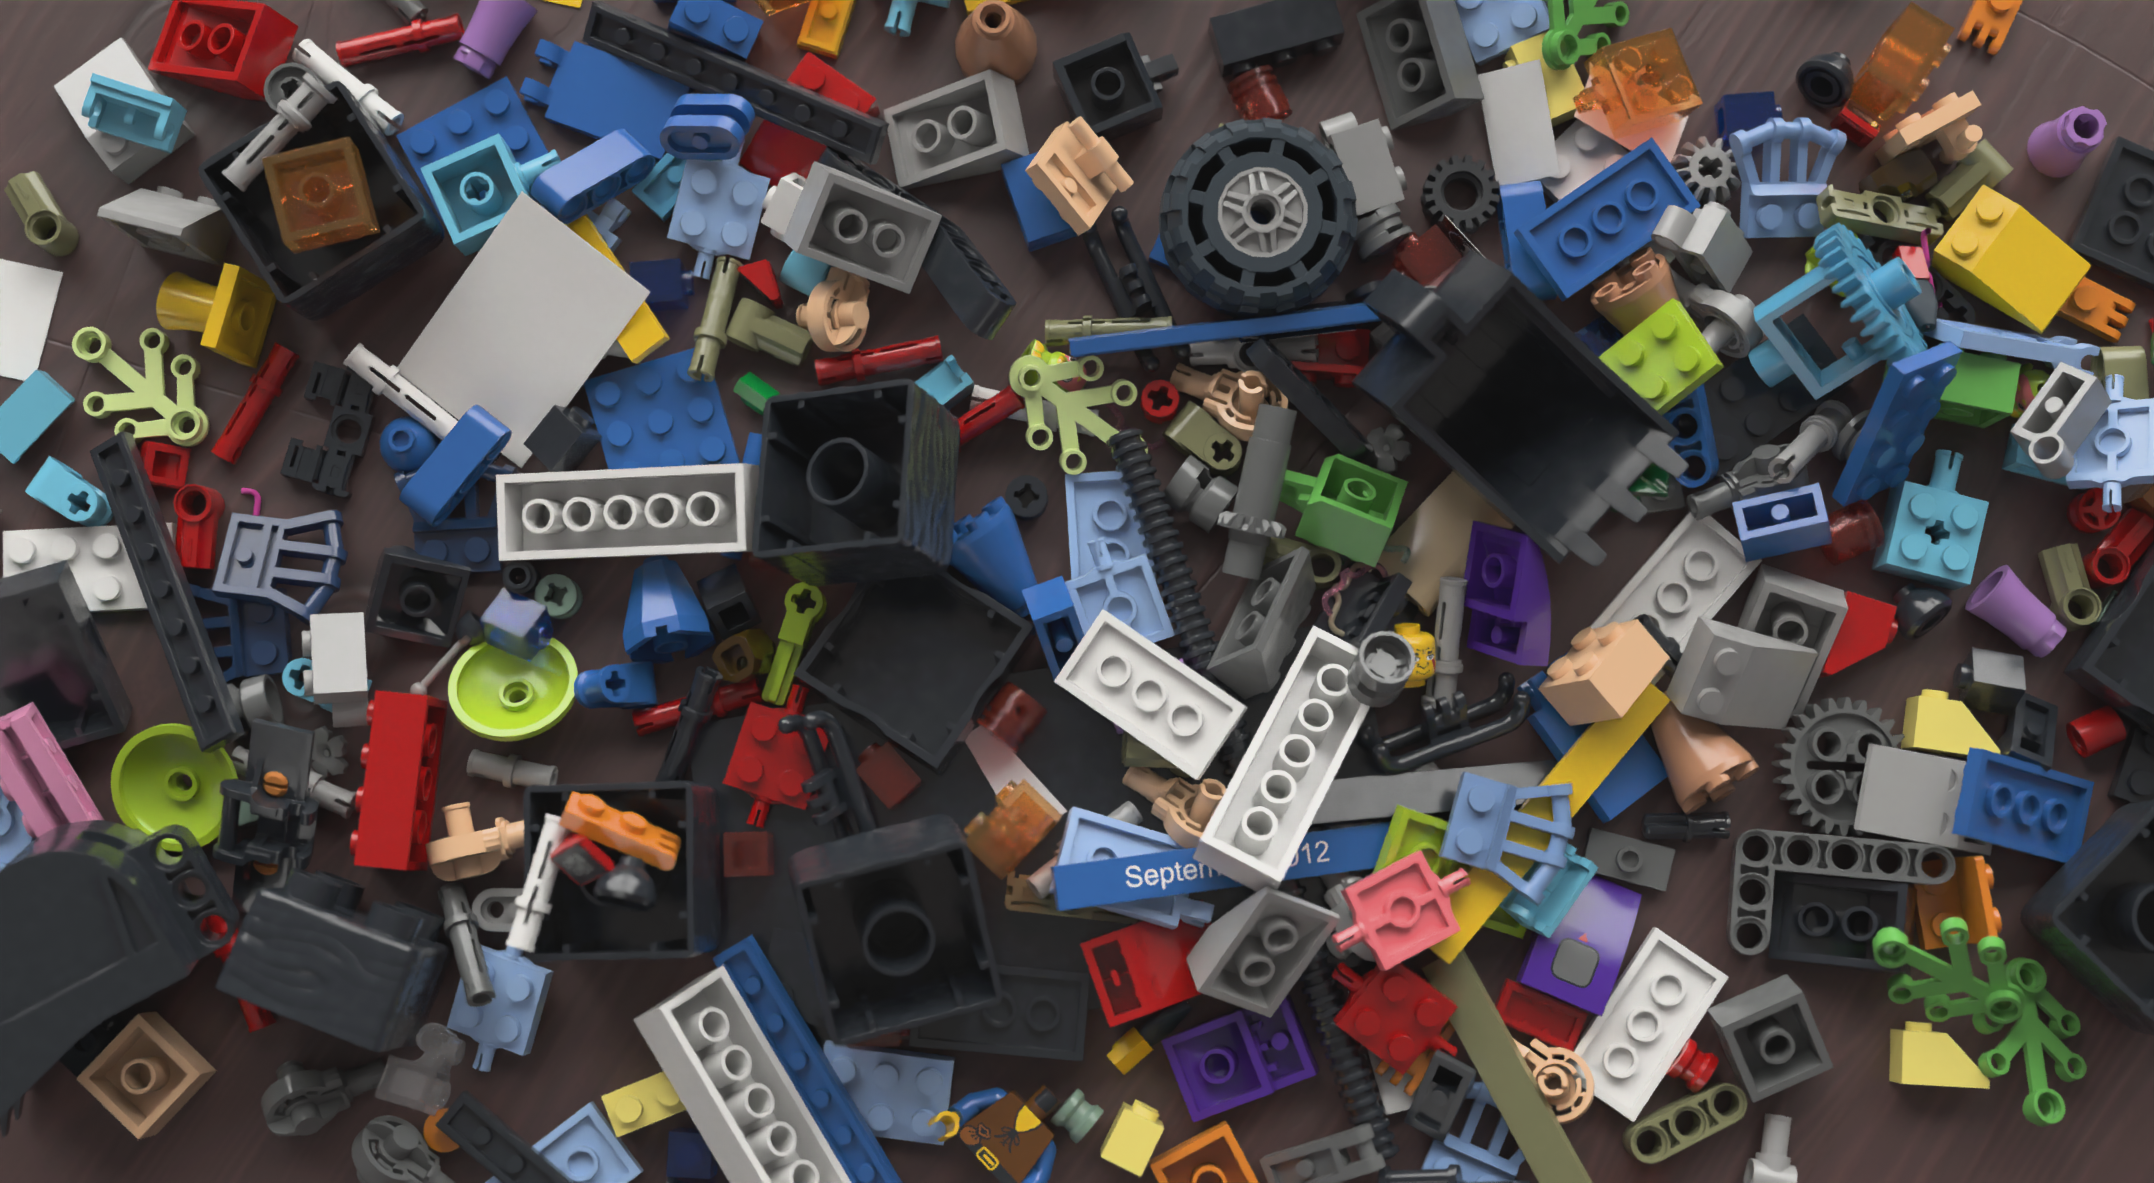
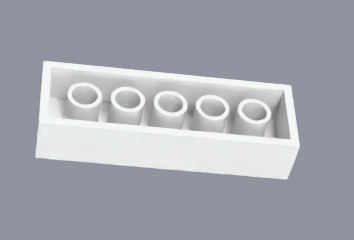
[496,463,759,561]
[1192,625,1370,891]
[634,966,851,1183]

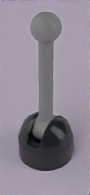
[410,610,494,695]

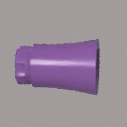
[453,0,538,79]
[2027,106,2107,178]
[1965,565,2067,658]

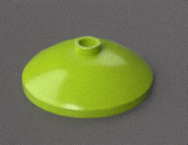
[448,630,579,741]
[111,723,238,852]

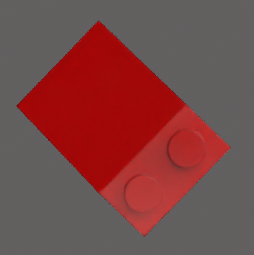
[148,0,299,102]
[739,51,880,187]

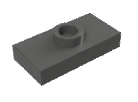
[1582,828,1676,891]

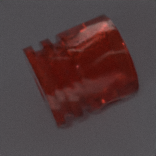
[1226,65,1293,121]
[1819,499,1885,566]
[976,681,1048,753]

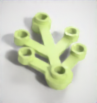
[72,327,209,447]
[1009,355,1148,475]

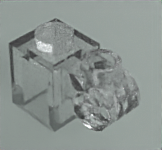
[375,1022,466,1117]

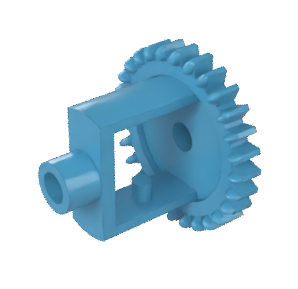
[1748,222,1928,400]

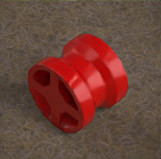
[2067,488,2121,534]
[1666,1038,1719,1093]

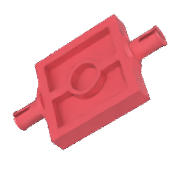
[1332,850,1470,971]

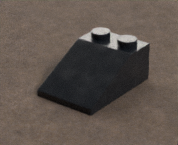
[1768,872,1917,976]

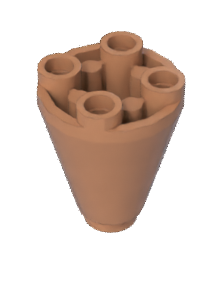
[955,0,1037,85]
[1590,247,1680,336]
[1650,691,1760,815]

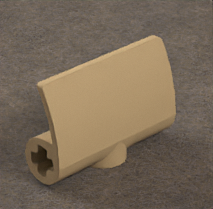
[1376,471,1513,617]

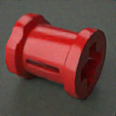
[1140,379,1179,424]

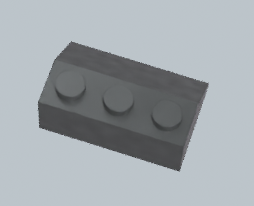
[1356,0,1485,130]
[1206,546,1316,699]

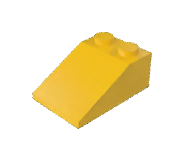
[1932,184,2091,334]

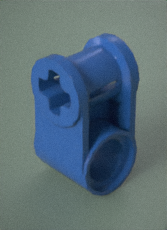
[574,662,658,709]

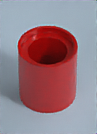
[2066,705,2126,758]

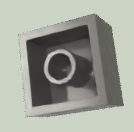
[1706,974,1834,1103]

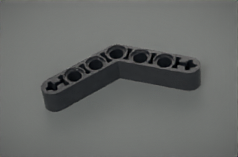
[806,146,1016,340]

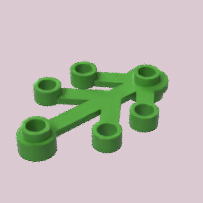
[1542,0,1629,70]
[1872,917,2026,1024]
[1973,957,2087,1127]

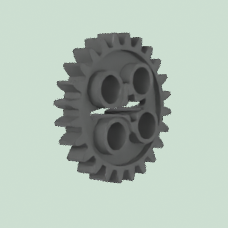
[1771,697,1908,837]

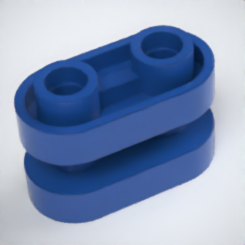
[660,94,755,160]

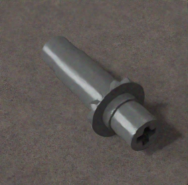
[1217,403,1297,580]

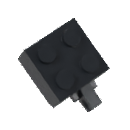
[1052,32,1179,142]

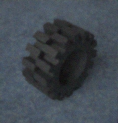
[1421,155,1500,235]

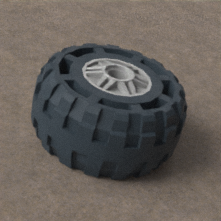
[1159,117,1358,318]

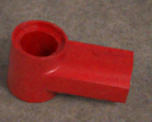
[173,484,225,569]
[2082,508,2154,589]

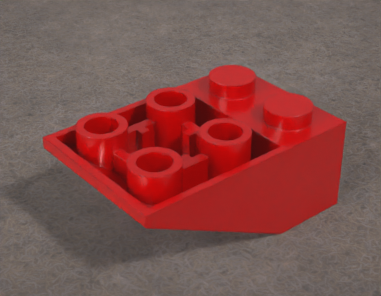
[1080,899,1211,1027]

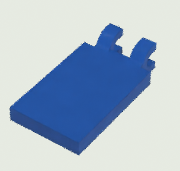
[519,38,693,162]
[1516,652,1667,824]

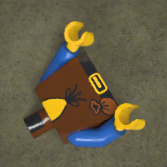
[928,1084,1061,1183]

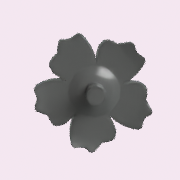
[1364,423,1413,475]
[312,726,349,778]

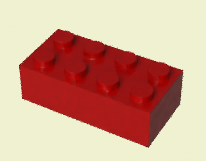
[350,690,448,871]

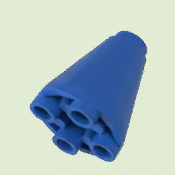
[950,496,1038,618]

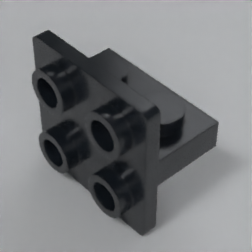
[1311,562,1418,648]

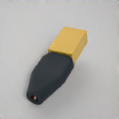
[1107,1000,1192,1075]

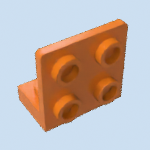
[1909,856,2002,950]

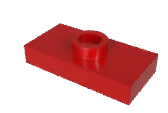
[1495,978,1588,1051]

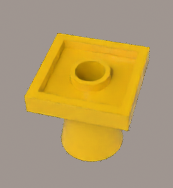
[156,263,277,368]

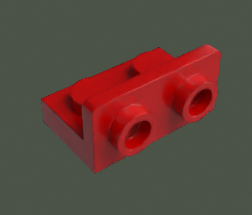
[1291,329,1370,388]

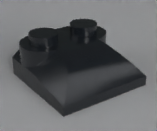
[364,545,471,648]

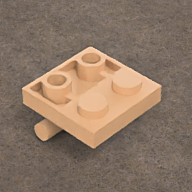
[1875,90,1983,166]
[1025,116,1134,236]

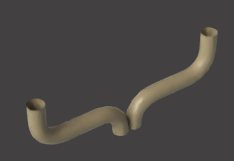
[1328,562,1373,637]

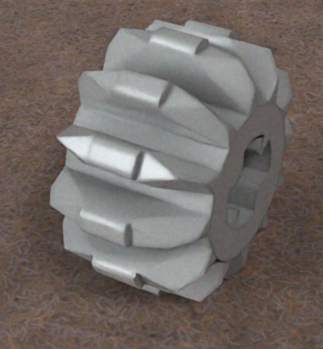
[1671,136,1741,205]

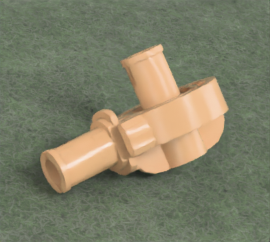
[796,267,870,352]
[1170,363,1288,441]
[1122,767,1227,849]
[425,802,524,881]
[1513,1038,1595,1124]

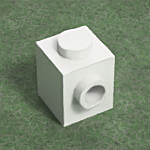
[761,172,806,241]

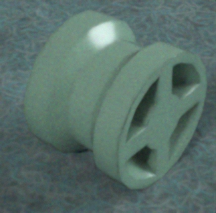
[534,574,583,619]
[1050,1088,1104,1144]

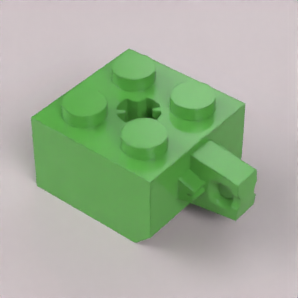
[1883,343,2021,428]
[1280,454,1408,567]

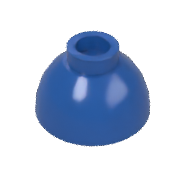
[379,416,439,473]

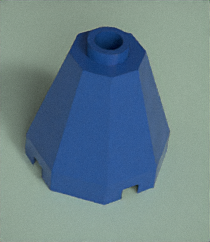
[623,555,716,664]

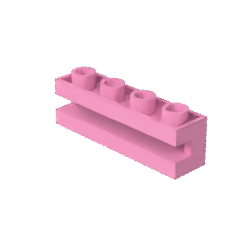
[0,702,104,838]

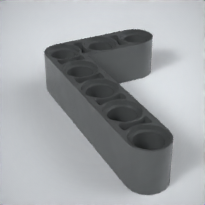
[1726,829,1956,955]

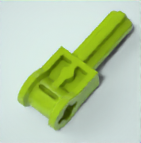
[761,582,827,706]

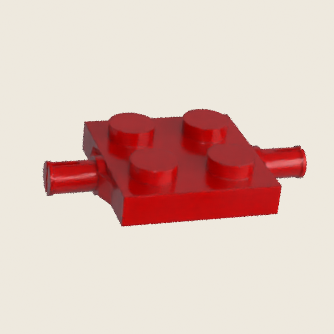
[723,684,828,829]
[1332,962,1458,1075]

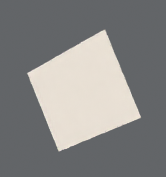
[397,192,650,468]

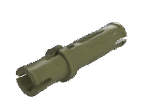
[687,257,743,382]
[1045,315,1173,347]

